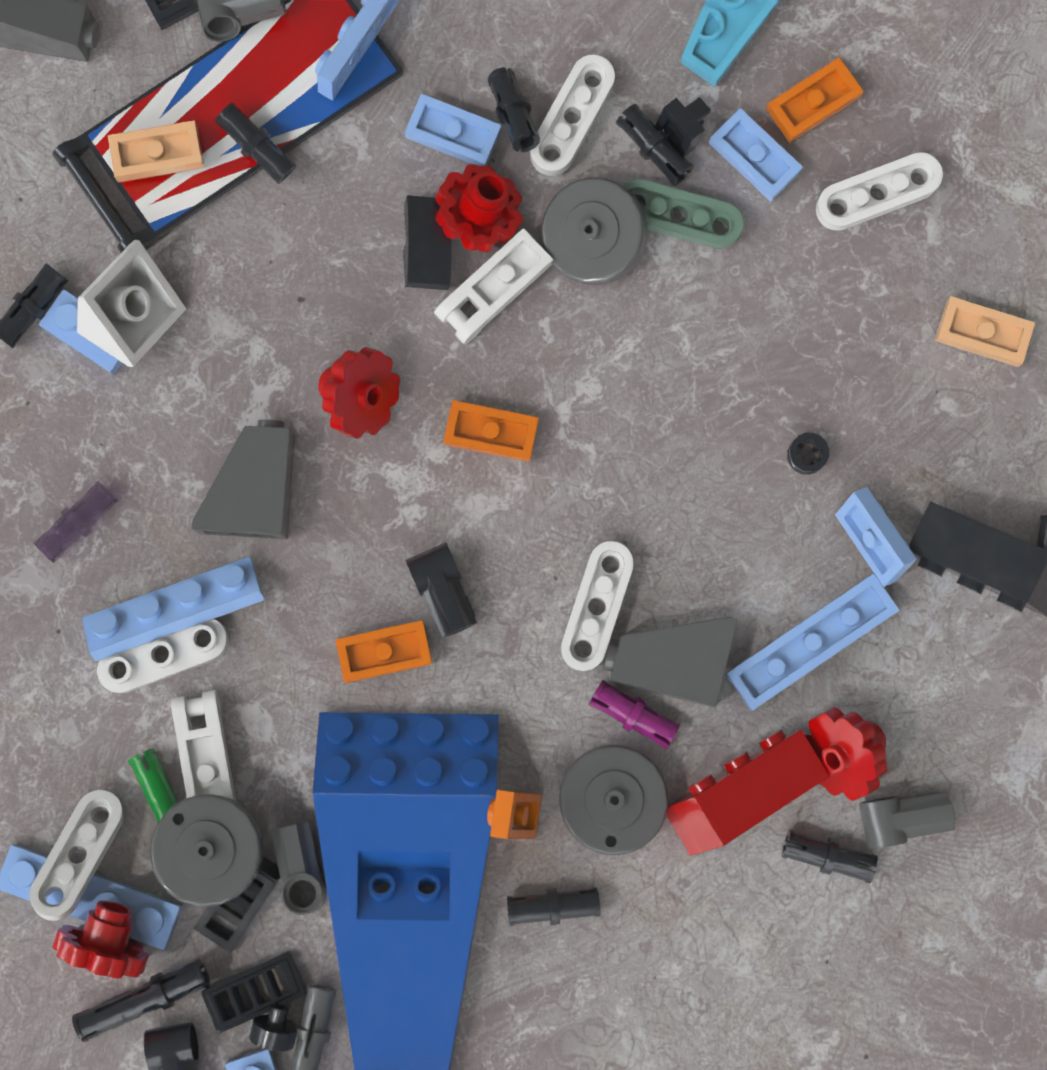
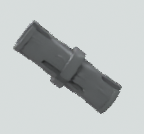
[290,984,336,1070]

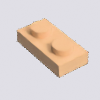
[108,120,204,183]
[935,296,1035,367]

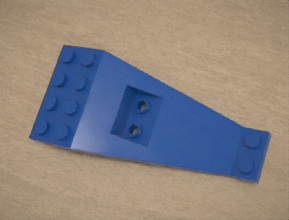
[312,712,499,1070]

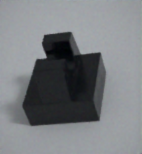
[655,97,711,157]

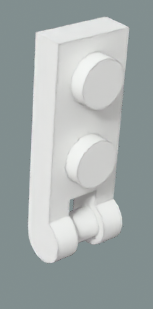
[434,228,553,345]
[171,690,236,801]

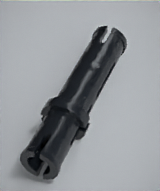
[72,959,211,1042]

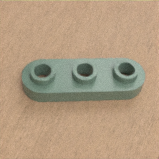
[622,179,744,249]

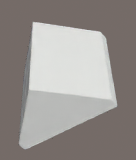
[77,240,186,367]

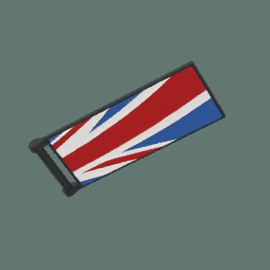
[52,0,402,253]

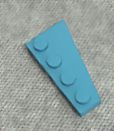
[680,0,781,87]

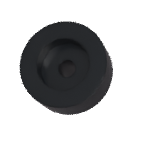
[249,1003,297,1052]

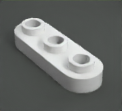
[530,55,615,176]
[816,153,943,231]
[561,541,633,671]
[97,619,229,693]
[29,790,124,921]

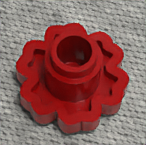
[435,164,523,252]
[318,347,400,439]
[805,707,887,801]
[52,900,149,979]

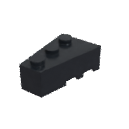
[909,501,1047,617]

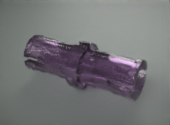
[33,481,118,563]

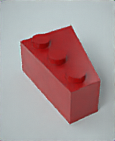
[666,729,830,856]

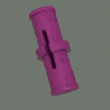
[588,680,681,749]

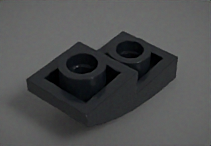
[403,195,451,290]

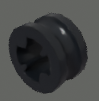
[787,433,829,475]

